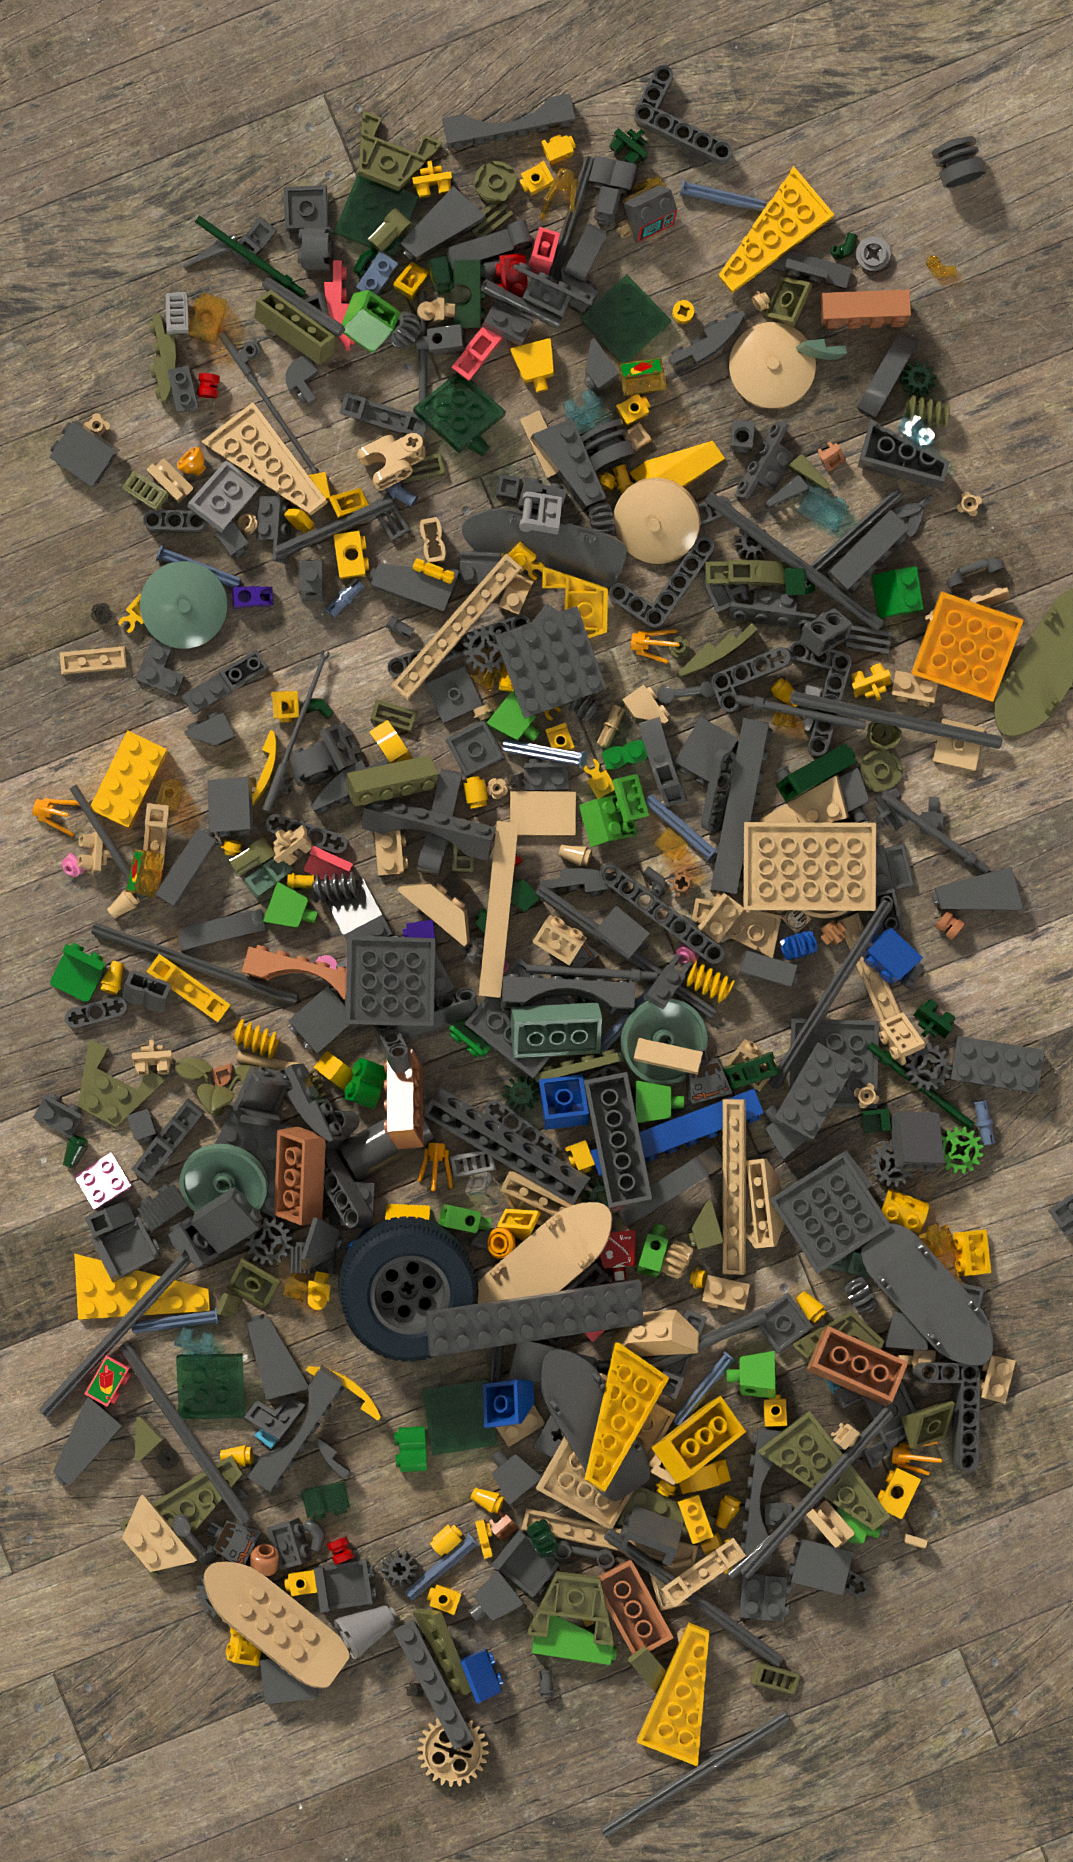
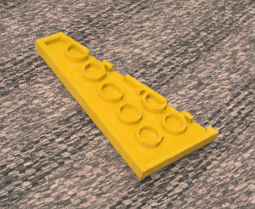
[718,166,834,293]
[74,1254,210,1319]
[584,1343,669,1492]
[637,1622,709,1767]

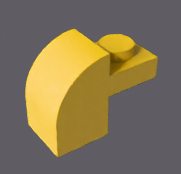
[370,720,413,764]
[679,1459,731,1494]

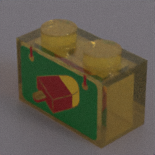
[618,358,666,396]
[126,849,164,898]

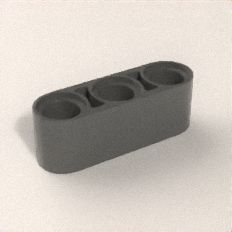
[563,223,608,282]
[143,510,207,533]

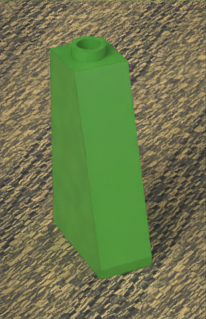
[532,1607,617,1665]

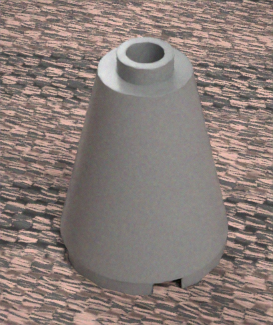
[334,1605,398,1659]

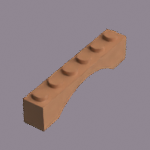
[241,945,346,1000]

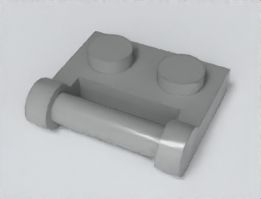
[519,491,562,535]

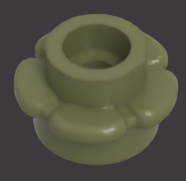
[668,636,690,658]

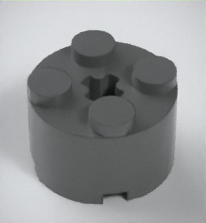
[298,227,334,271]
[288,741,338,786]

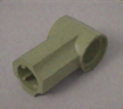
[368,208,412,252]
[229,837,275,876]

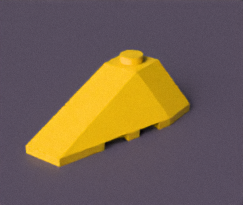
[629,441,725,487]

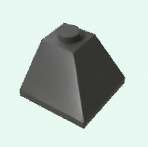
[301,1218,343,1271]

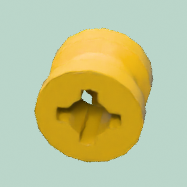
[672,300,694,325]

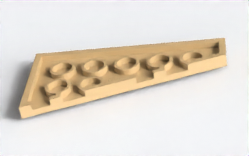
[202,402,328,515]

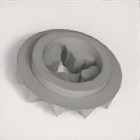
[856,236,891,271]

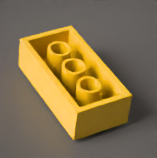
[90,730,169,830]
[651,1396,746,1484]

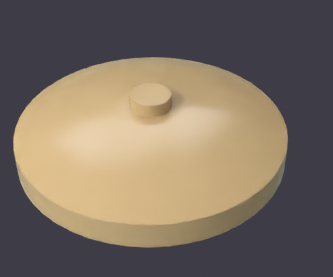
[729,322,816,410]
[613,478,701,564]

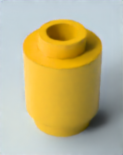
[463,776,489,809]
[430,1524,463,1557]

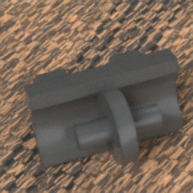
[874,788,910,830]

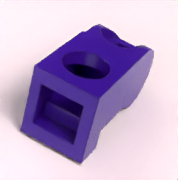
[232,586,274,609]

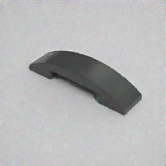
[857,332,918,418]
[339,392,429,439]
[176,909,266,951]
[661,1310,707,1400]

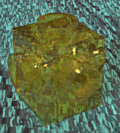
[918,1223,957,1257]

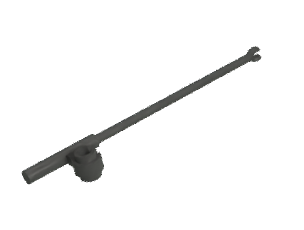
[218,331,320,474]
[262,650,330,813]

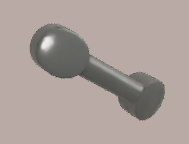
[946,558,1005,589]
[657,681,716,705]
[173,1514,217,1564]
[553,1540,614,1569]

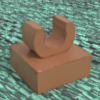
[818,442,846,472]
[489,1512,519,1542]

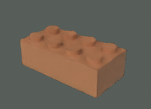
[820,289,911,330]
[384,1049,424,1150]
[274,1127,326,1226]
[806,1326,908,1406]
[598,1558,674,1655]

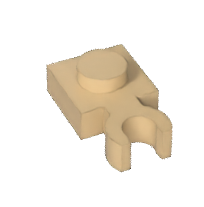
[831,1423,860,1450]

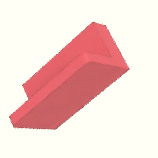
[304,846,354,880]

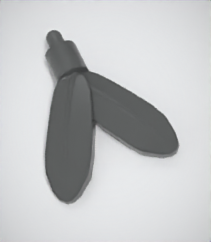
[892,495,933,537]

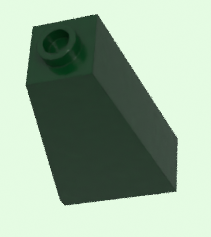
[776,743,857,803]

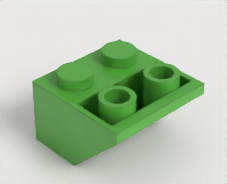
[342,290,401,353]
[579,795,638,847]

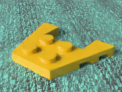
[542,567,608,638]

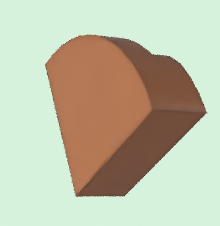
[211,1063,233,1087]

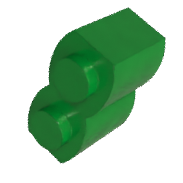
[602,740,648,771]
[345,1058,387,1109]
[394,1426,427,1472]

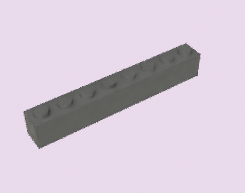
[710,718,772,895]

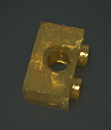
[189,293,228,345]

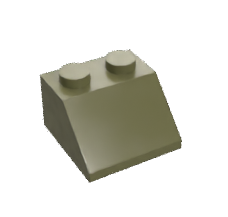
[688,1200,723,1250]

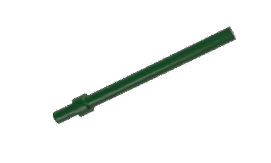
[195,215,306,298]
[867,1042,974,1129]

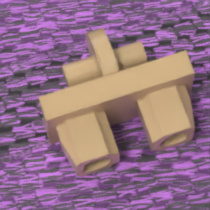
[417,298,455,326]
[273,825,312,865]
[78,832,112,874]
[132,1039,173,1076]

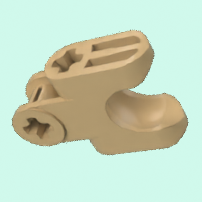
[357,433,426,491]

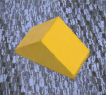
[393,261,430,301]
[329,487,369,518]
[314,1051,353,1091]
[497,1209,541,1241]

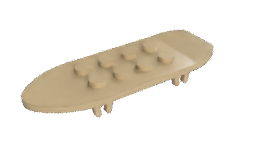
[477,1202,613,1304]
[204,1562,350,1688]

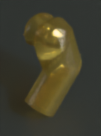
[926,255,956,277]

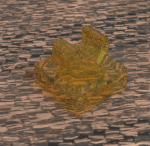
[470,662,500,691]
[771,704,797,728]
[283,1273,308,1302]

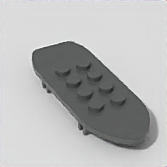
[462,508,627,588]
[861,1223,993,1365]
[541,1349,650,1501]

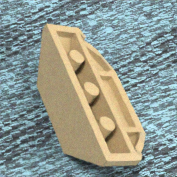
[397,882,470,946]
[746,1159,785,1248]
[500,1171,582,1226]
[611,1310,699,1357]

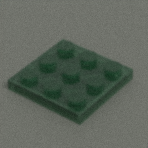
[334,174,419,258]
[580,274,672,364]
[413,373,506,453]
[176,1353,245,1419]
[422,1379,498,1455]

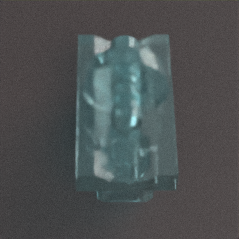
[563,389,603,428]
[897,415,935,448]
[174,1327,216,1365]

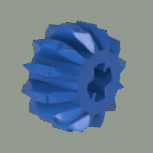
[780,931,818,961]

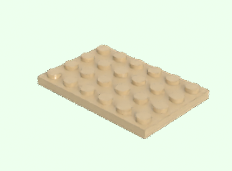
[744,822,876,911]
[536,1372,676,1529]

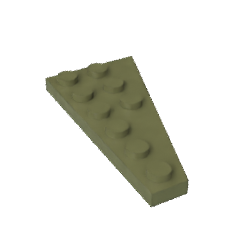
[757,1411,891,1530]
[119,1455,243,1580]

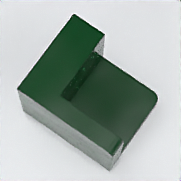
[784,567,816,595]
[861,1108,891,1133]

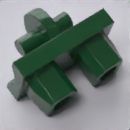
[609,128,648,165]
[913,999,955,1039]

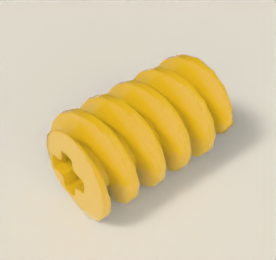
[686,960,735,1003]
[232,1019,282,1059]

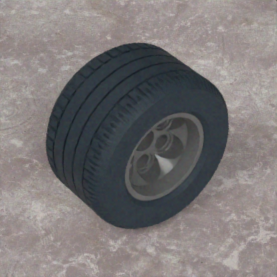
[338,1216,479,1362]

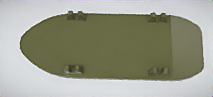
[994,588,1073,736]

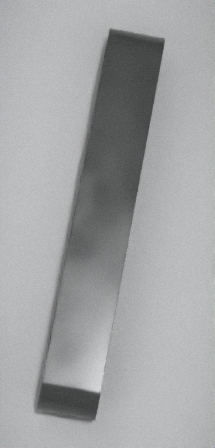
[387,615,530,679]
[599,863,724,964]

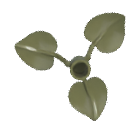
[173,1057,259,1116]

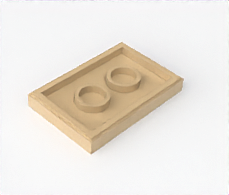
[510,791,576,836]

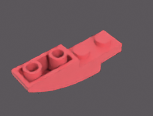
[324,260,355,351]
[452,303,511,381]

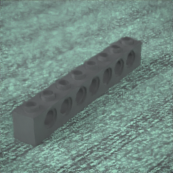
[423,1088,590,1205]

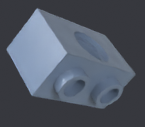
[356,251,399,297]

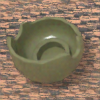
[867,721,902,750]

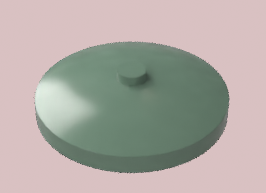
[140,561,227,649]
[621,998,708,1085]
[180,1144,268,1212]

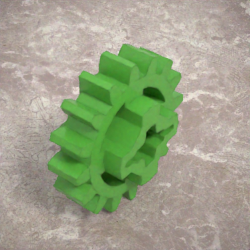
[942,1127,984,1174]

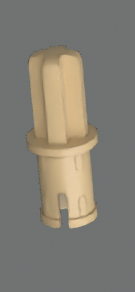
[597,705,626,748]

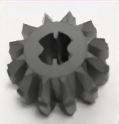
[388,311,422,350]
[588,502,616,536]
[734,524,768,560]
[845,1277,878,1315]
[381,1549,418,1587]

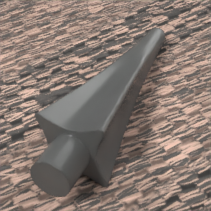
[183,235,238,268]

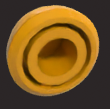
[177,447,206,476]
[487,1228,516,1259]

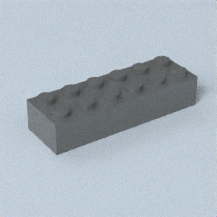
[584,1072,654,1213]

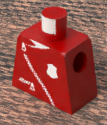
[599,1230,636,1281]

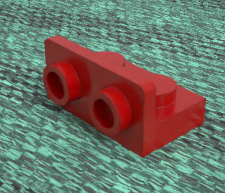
[496,253,528,303]

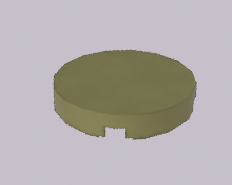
[474,161,518,204]
[859,749,903,793]

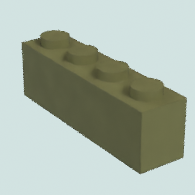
[254,290,335,365]
[346,755,438,807]

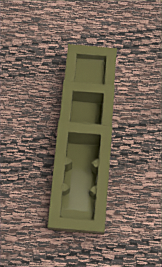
[678,623,758,678]

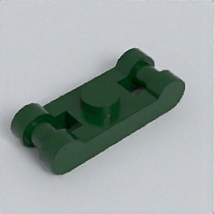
[722,1052,781,1090]

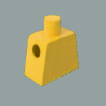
[510,338,554,393]

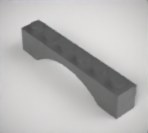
[442,93,575,150]
[362,800,496,861]
[501,974,635,1015]
[248,1365,344,1492]
[740,1428,782,1564]
[393,1620,476,1751]

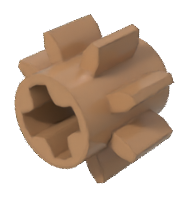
[668,870,695,897]
[820,920,847,946]

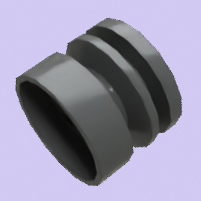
[932,136,986,188]
[581,419,636,472]

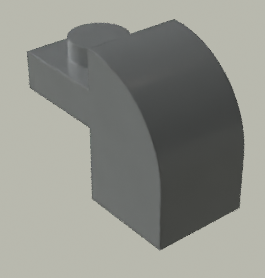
[286,354,319,407]

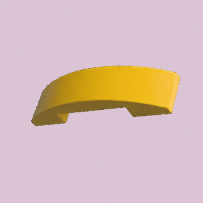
[252,730,277,805]
[146,954,231,1022]
[306,1366,381,1421]

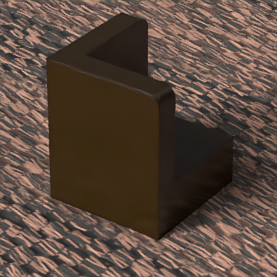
[440,872,471,900]

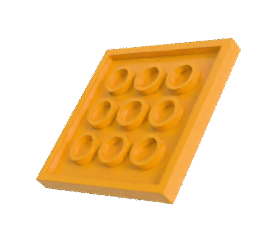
[911,591,1024,702]

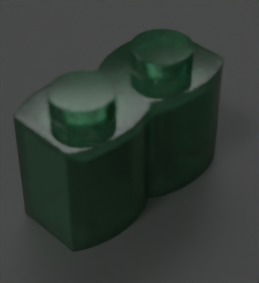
[428,256,454,295]
[301,1480,351,1520]

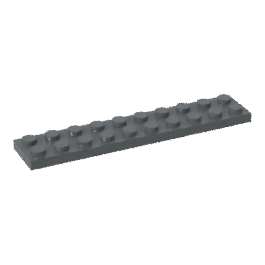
[426,1279,644,1357]

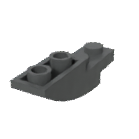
[668,310,745,368]
[181,650,268,715]
[639,717,687,807]
[312,759,388,814]
[875,845,904,933]
[540,868,629,897]
[285,1063,345,1142]

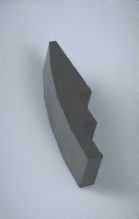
[131,1098,205,1183]

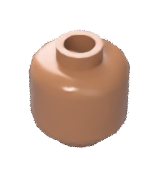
[250,1544,279,1577]

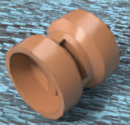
[934,910,965,940]

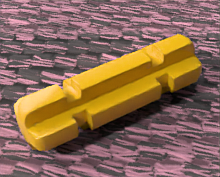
[413,558,455,584]

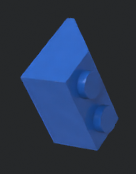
[862,928,923,984]
[539,1074,589,1130]
[482,1380,534,1428]
[461,1648,504,1703]

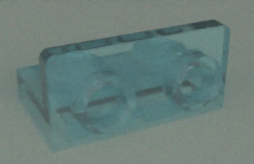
[797,486,849,532]

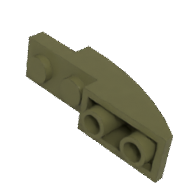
[149,313,177,405]
[705,560,790,586]

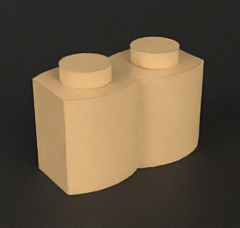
[420,517,446,565]

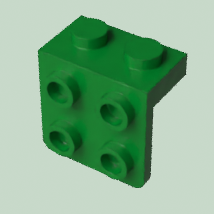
[50,942,107,1002]
[449,1017,491,1058]

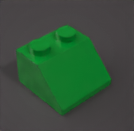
[872,566,923,618]

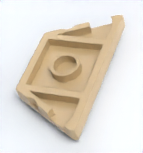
[122,1493,198,1572]

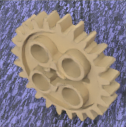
[417,1715,489,1787]

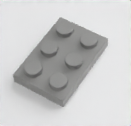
[187,459,261,533]

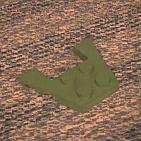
[358,111,442,191]
[77,1039,166,1127]
[792,1311,885,1403]
[527,1571,614,1646]

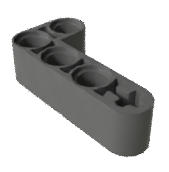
[445,220,532,271]
[711,647,795,712]

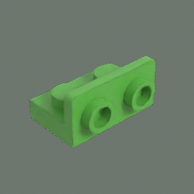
[612,774,649,822]

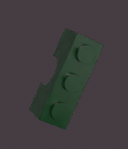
[454,260,485,328]
[475,878,540,935]

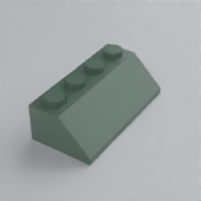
[511,1003,602,1058]

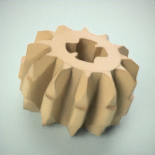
[661,1240,693,1279]

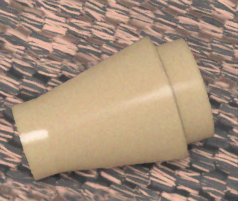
[559,844,592,868]
[107,890,141,919]

